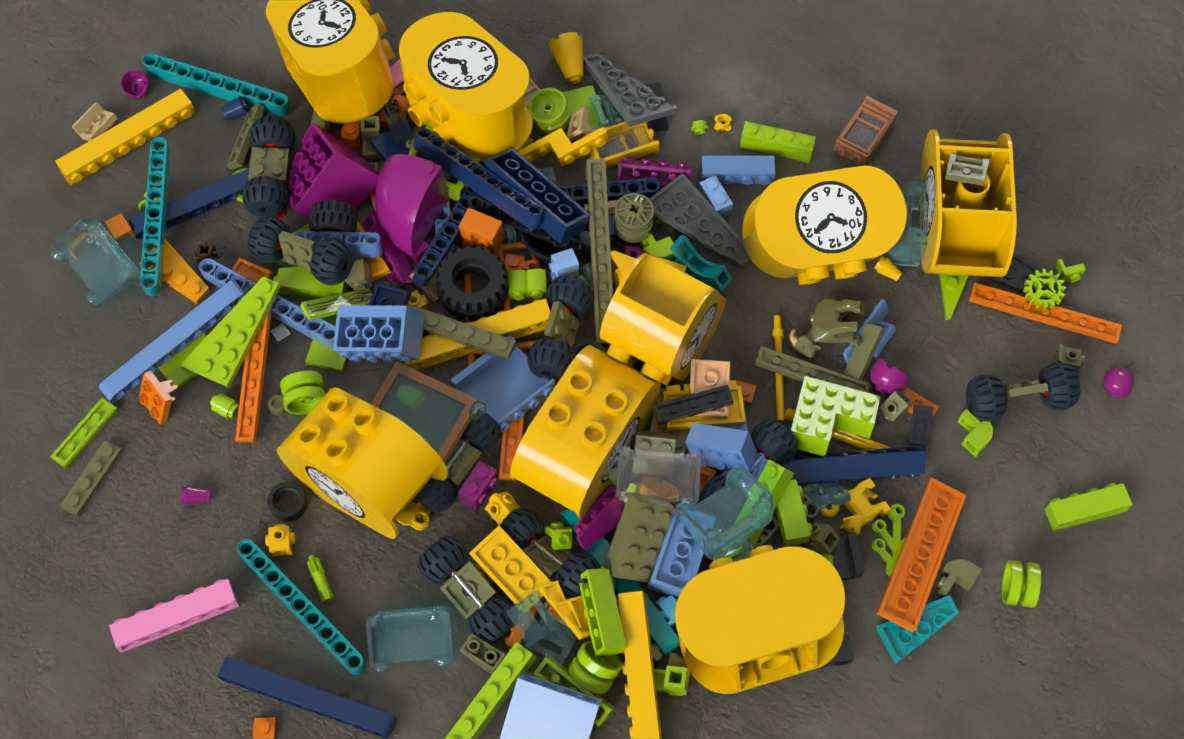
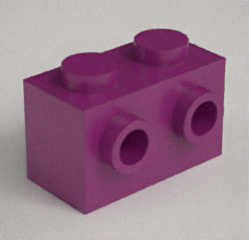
[458,461,498,510]

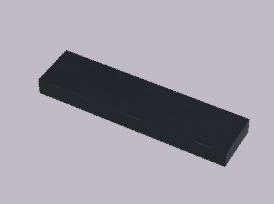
[652,385,734,425]

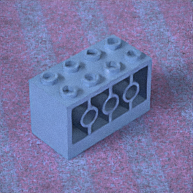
[333,305,424,363]
[646,504,715,599]

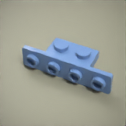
[843,299,896,364]

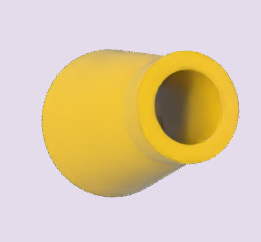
[874,256,903,281]

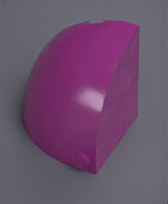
[289,122,379,218]
[375,154,449,256]

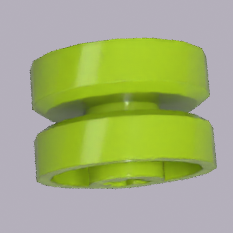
[528,88,572,134]
[280,371,326,415]
[1002,560,1041,608]
[568,641,622,694]

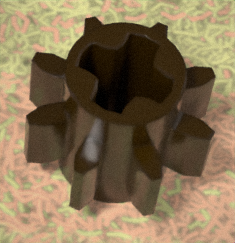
[194,242,218,264]

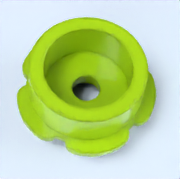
[691,120,709,135]

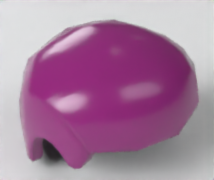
[120,70,150,99]
[1103,367,1134,398]

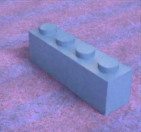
[701,156,775,185]

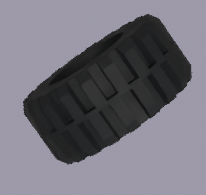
[435,246,509,321]

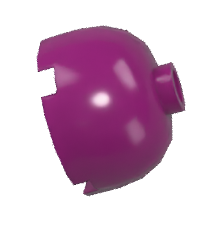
[870,359,910,395]

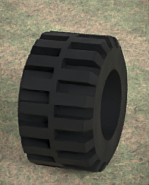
[309,200,358,232]

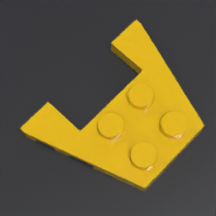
[539,566,615,640]

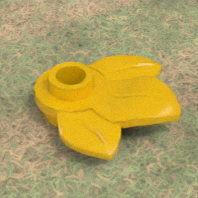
[396,501,432,530]

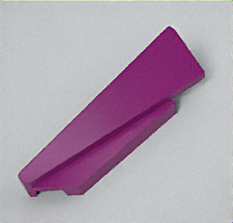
[363,211,414,285]
[575,480,640,550]

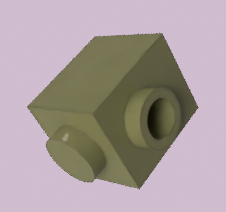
[345,259,372,291]
[879,391,914,422]

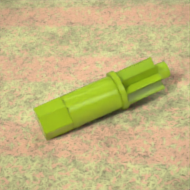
[307,555,334,602]

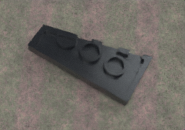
[984,252,1069,294]

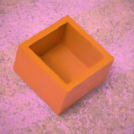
[459,208,506,254]

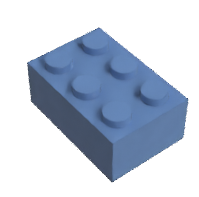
[685,423,758,473]

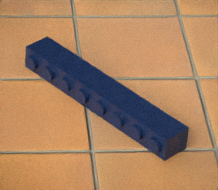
[782,446,925,486]

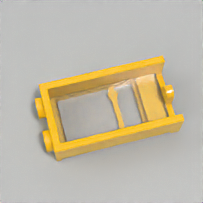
[586,122,659,169]

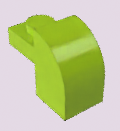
[640,234,677,262]
[957,409,993,457]
[654,666,690,696]

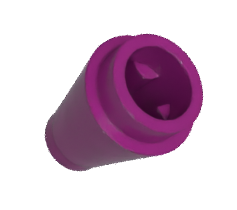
[181,485,210,505]

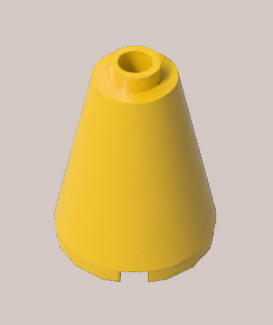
[548,32,583,84]

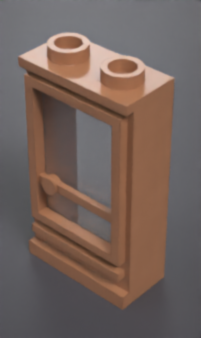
[833,96,898,166]

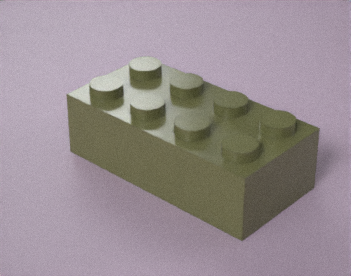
[603,492,675,582]

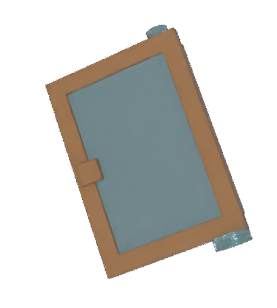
[371,361,487,463]

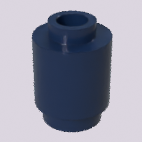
[221,97,250,121]

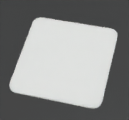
[271,323,291,341]

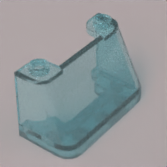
[882,179,928,266]
[49,218,141,307]
[676,465,773,560]
[366,606,454,671]

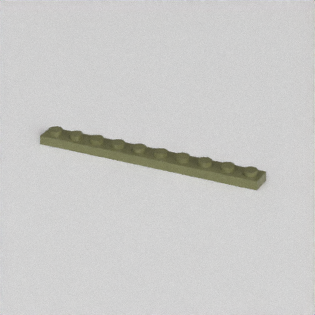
[586,159,613,345]

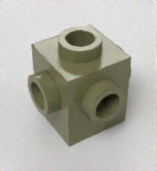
[807,522,841,554]

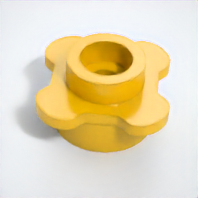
[714,114,732,131]

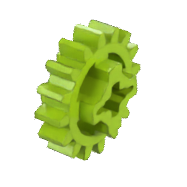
[1023,269,1066,310]

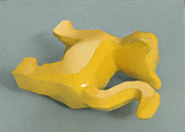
[819,478,890,536]

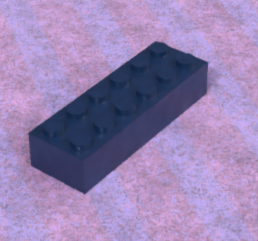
[484,147,591,243]

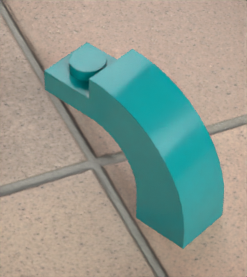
[670,235,733,292]

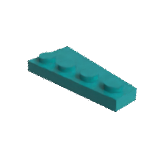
[876,595,959,665]

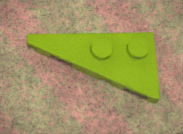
[939,274,968,320]

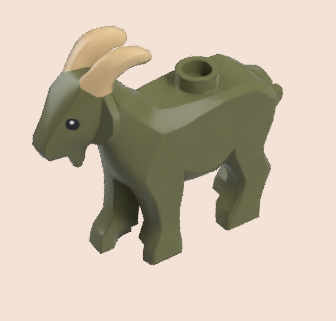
[789,297,865,358]

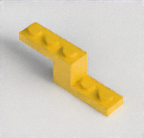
[518,127,609,167]

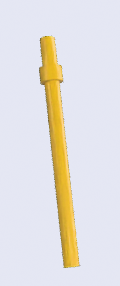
[772,315,785,423]

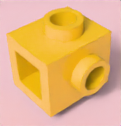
[485,491,521,526]
[265,524,296,557]

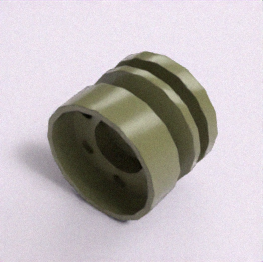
[614,193,654,243]

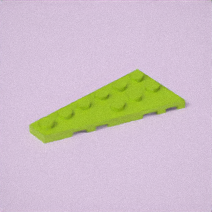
[179,277,282,388]

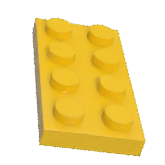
[469,526,551,614]

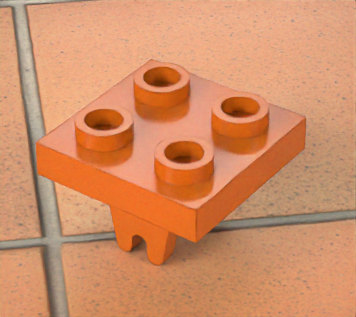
[139,371,178,425]

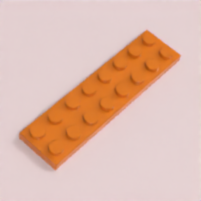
[876,477,967,632]

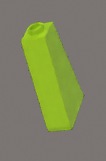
[273,266,348,299]

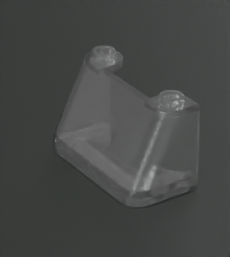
[615,446,702,507]

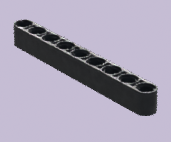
[467,190,625,260]

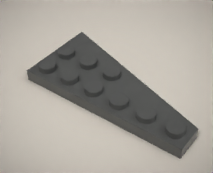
[583,53,678,127]
[649,173,751,268]

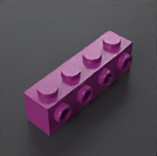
[617,157,692,186]

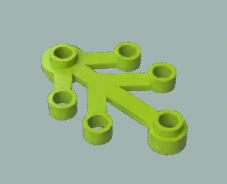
[872,504,906,577]

